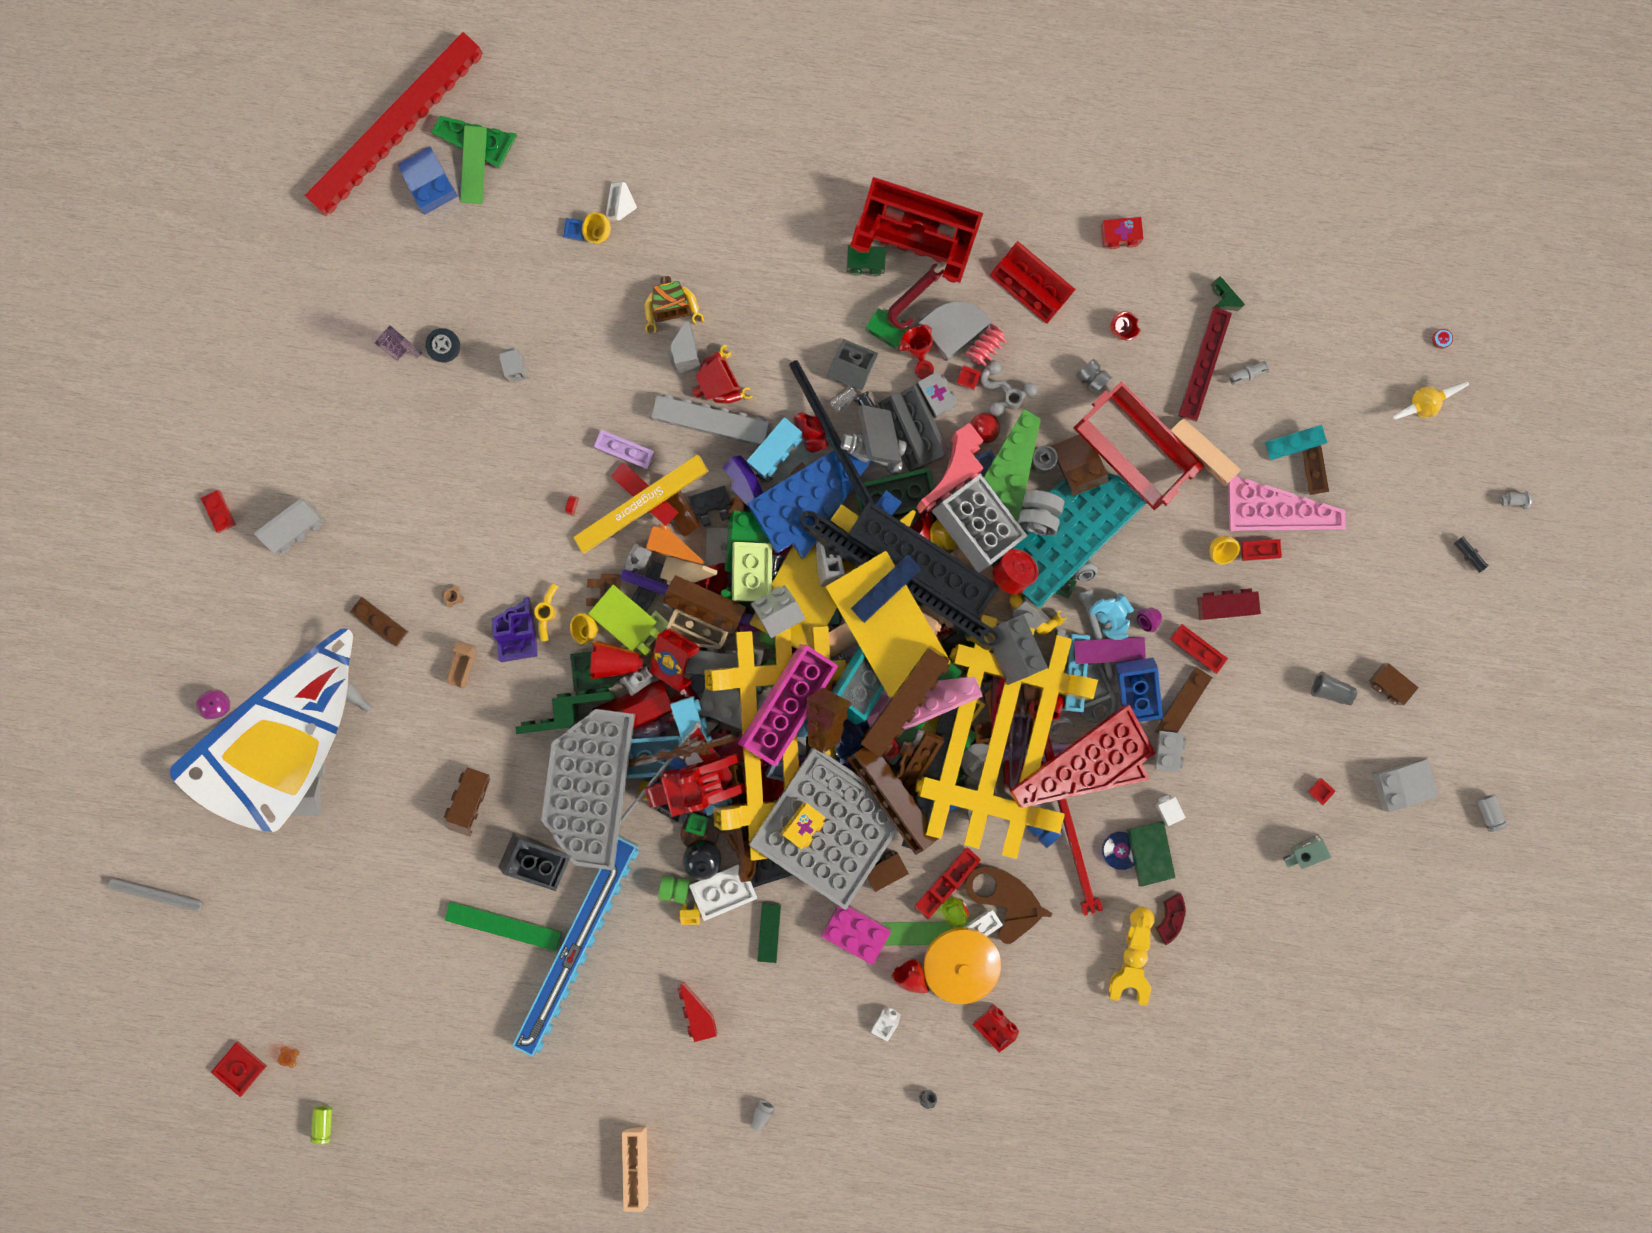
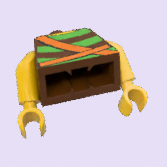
[644,276,704,333]

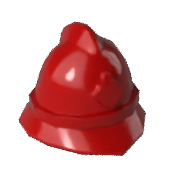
[694,563,730,595]

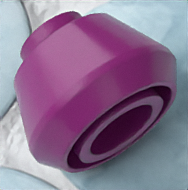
[1137,607,1162,633]

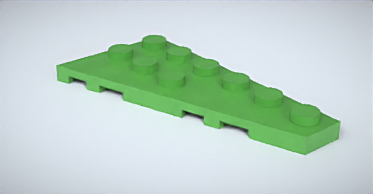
[984,409,1041,522]

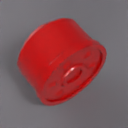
[993,549,1038,595]

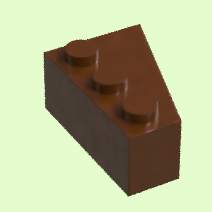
[806,688,852,754]
[444,767,490,837]

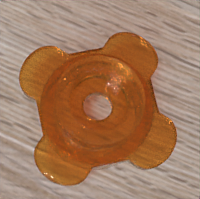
[277,1046,299,1068]

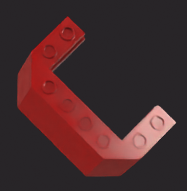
[850,177,984,283]

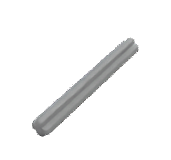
[107,878,203,912]

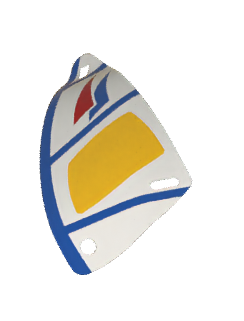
[170,629,353,832]

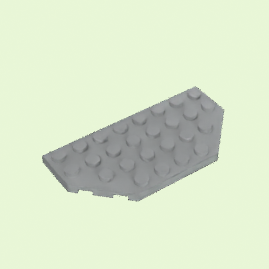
[541,709,635,870]

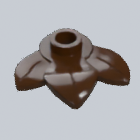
[896,740,915,778]

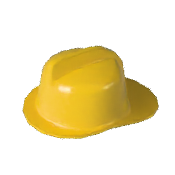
[930,519,957,554]

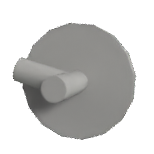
[961,743,989,782]

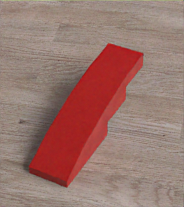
[611,462,679,526]
[913,847,981,920]

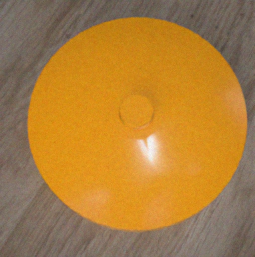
[923,927,1001,1004]

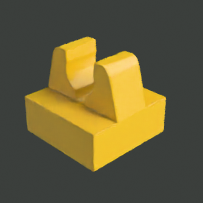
[680,903,701,925]

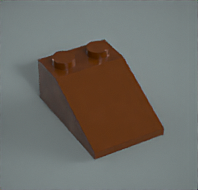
[1051,435,1108,497]

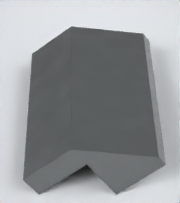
[878,384,949,472]

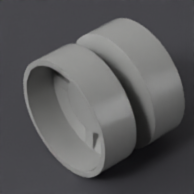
[1017,490,1065,536]

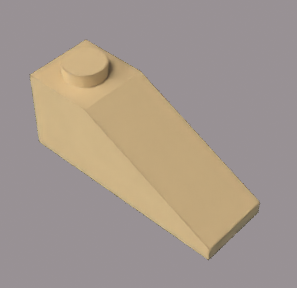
[660,556,717,585]

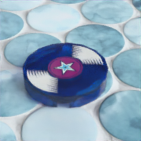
[1102,831,1134,870]

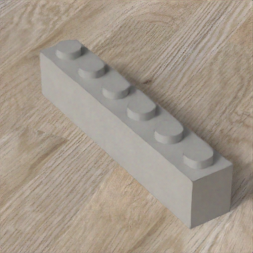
[652,394,769,446]

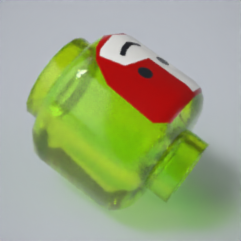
[941,897,970,927]

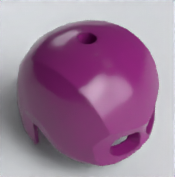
[196,690,230,720]

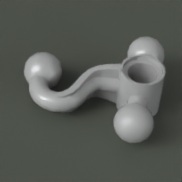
[980,360,1038,417]

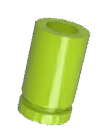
[310,1106,333,1144]

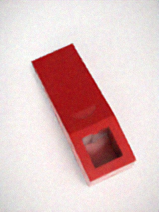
[678,982,718,1042]

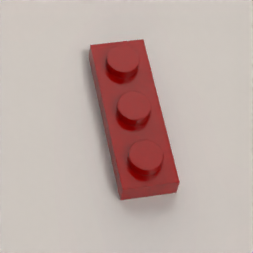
[1169,624,1228,674]

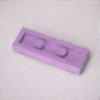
[594,430,655,469]

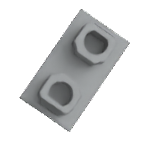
[620,664,655,696]

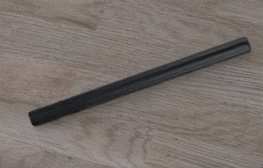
[789,360,873,507]

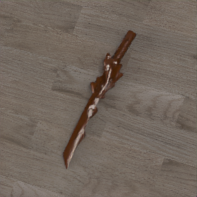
[628,734,734,767]

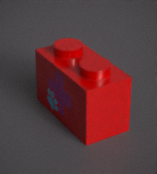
[1100,217,1144,249]

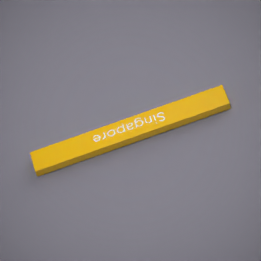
[573,455,709,553]

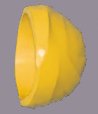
[582,212,611,244]
[1209,535,1240,565]
[570,613,598,645]

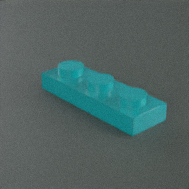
[1265,424,1327,461]

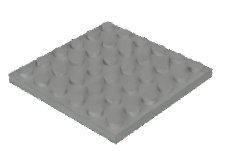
[748,748,897,910]

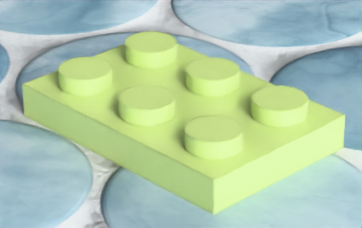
[732,542,772,602]

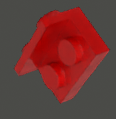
[973,1004,1019,1053]

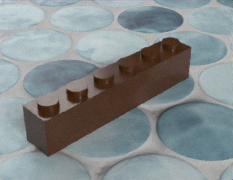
[861,645,950,757]
[848,746,939,855]

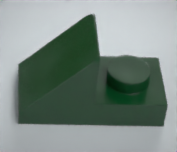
[1211,276,1245,311]

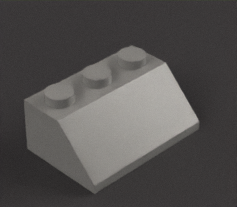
[668,321,701,374]
[254,498,325,555]

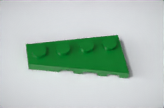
[431,116,517,169]

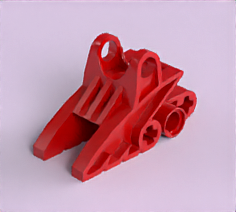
[644,753,746,817]

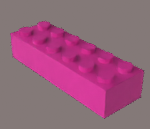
[738,644,838,767]

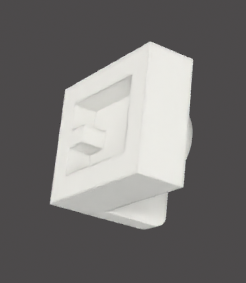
[871,1006,901,1042]

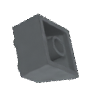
[827,339,878,390]

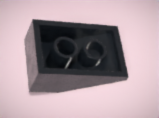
[498,832,570,891]

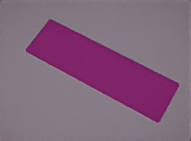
[1074,637,1146,664]

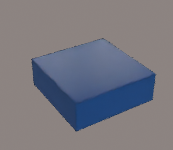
[563,218,584,241]

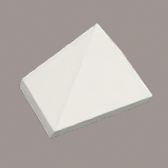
[606,182,637,222]

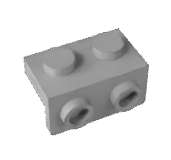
[1155,731,1186,772]

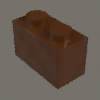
[1369,663,1419,706]
[867,851,909,892]

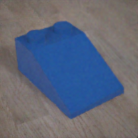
[397,147,458,214]
[1115,657,1163,722]

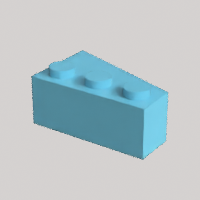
[747,417,802,479]

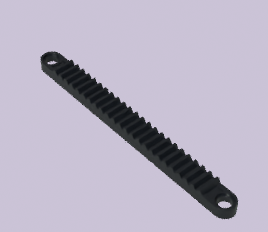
[799,511,1000,650]

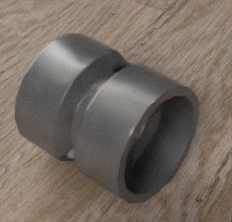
[1076,358,1112,395]
[1031,445,1058,473]

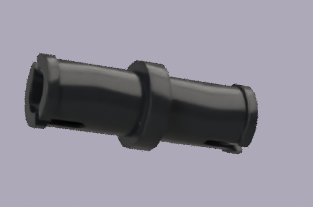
[1454,536,1489,573]

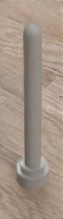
[1078,590,1114,680]

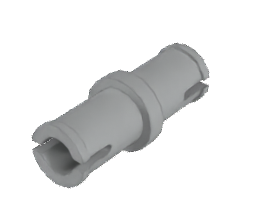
[1229,361,1269,385]

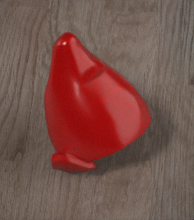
[899,324,933,361]
[891,959,929,994]

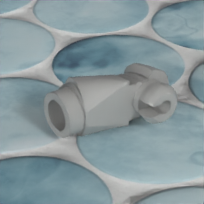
[1500,490,1534,509]

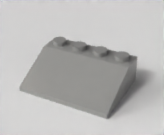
[932,474,1027,573]

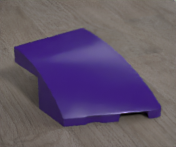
[492,597,538,662]

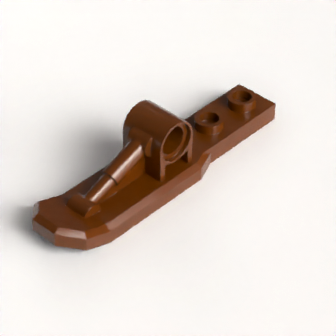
[715,765,757,882]

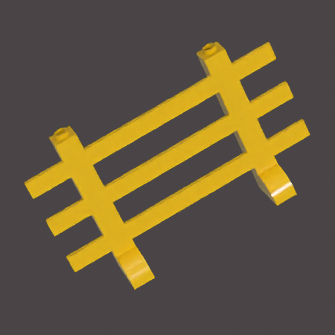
[916,615,1098,859]
[704,626,848,860]

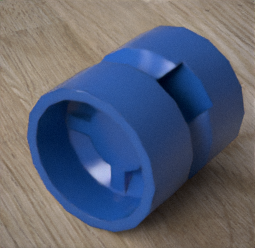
[1026,826,1063,848]

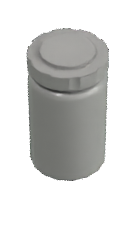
[1477,794,1507,832]

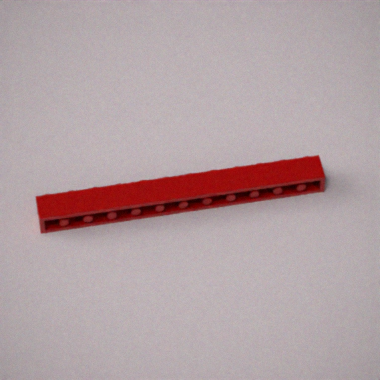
[304,32,483,216]

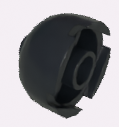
[683,840,721,880]

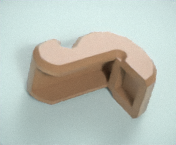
[446,641,477,688]

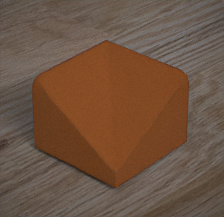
[728,496,746,515]

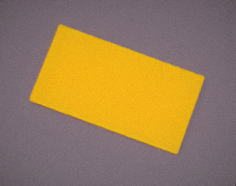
[750,543,856,649]
[826,551,950,697]

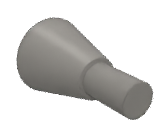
[346,683,372,712]

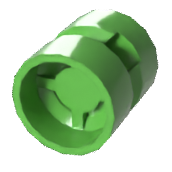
[658,875,690,904]

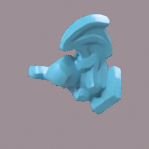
[1089,593,1134,640]

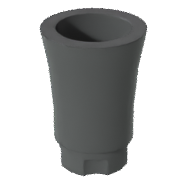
[1311,671,1357,706]

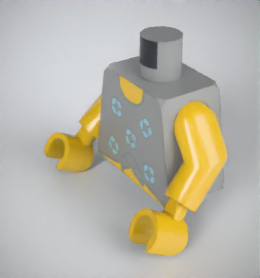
[1009,593,1067,635]

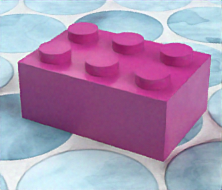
[822,905,891,965]

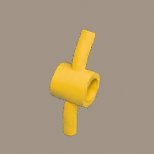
[534,583,559,642]

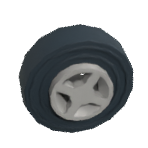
[425,328,460,363]

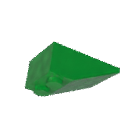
[724,510,769,572]

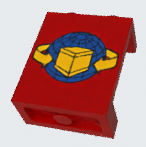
[650,628,700,691]

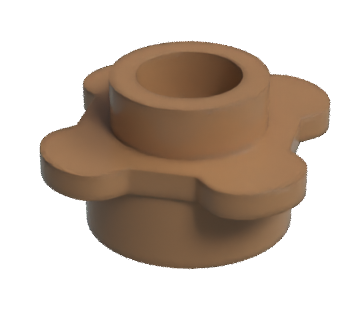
[442,585,464,607]

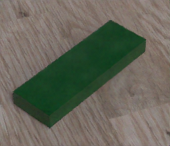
[757,903,781,963]

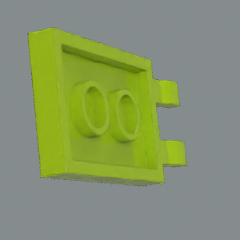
[588,585,661,656]

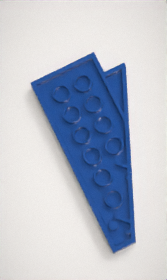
[746,433,871,559]

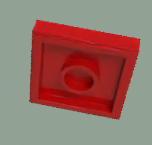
[211,1041,267,1097]

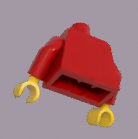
[692,345,753,404]

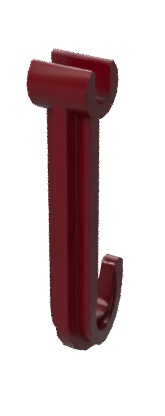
[887,263,944,329]

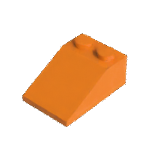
[646,524,705,566]

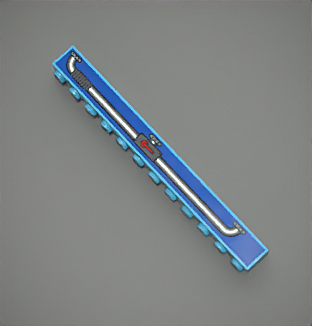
[512,835,639,1057]

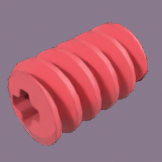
[965,324,1007,366]

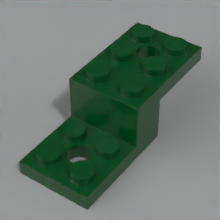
[516,688,615,734]

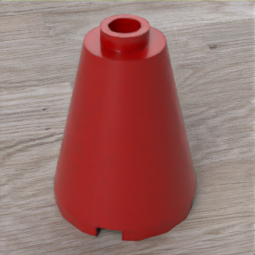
[590,641,643,679]

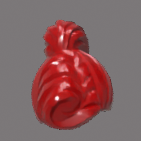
[793,412,829,453]

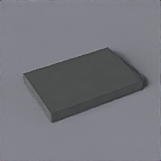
[857,405,902,465]

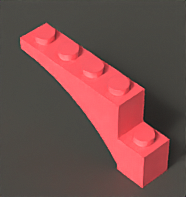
[916,423,983,513]

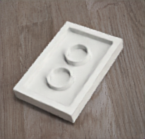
[689,864,758,921]

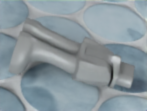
[841,434,906,475]

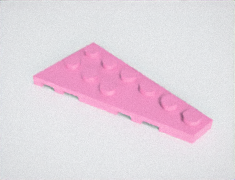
[1228,476,1346,531]

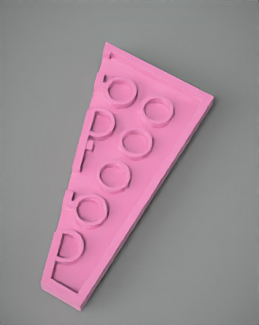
[867,677,982,730]

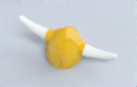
[1393,382,1469,420]

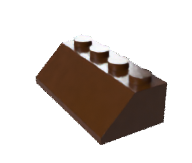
[662,575,746,635]

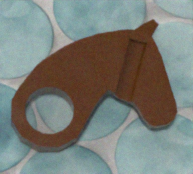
[965,866,1053,944]

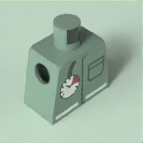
[1283,834,1331,869]

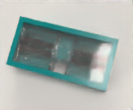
[831,646,884,724]

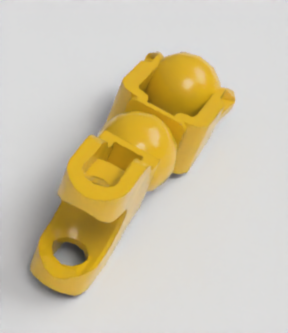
[1108,906,1154,1006]

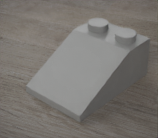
[1372,759,1438,812]

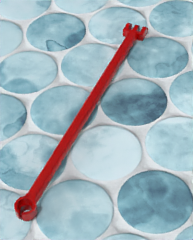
[1028,699,1103,916]

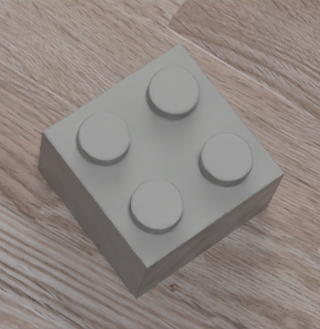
[751,585,805,638]

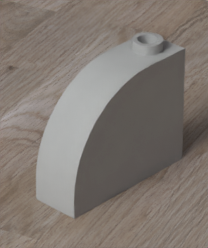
[918,302,992,361]

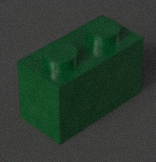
[847,245,886,277]

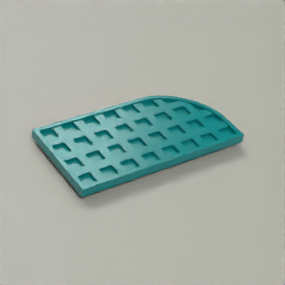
[991,473,1147,609]

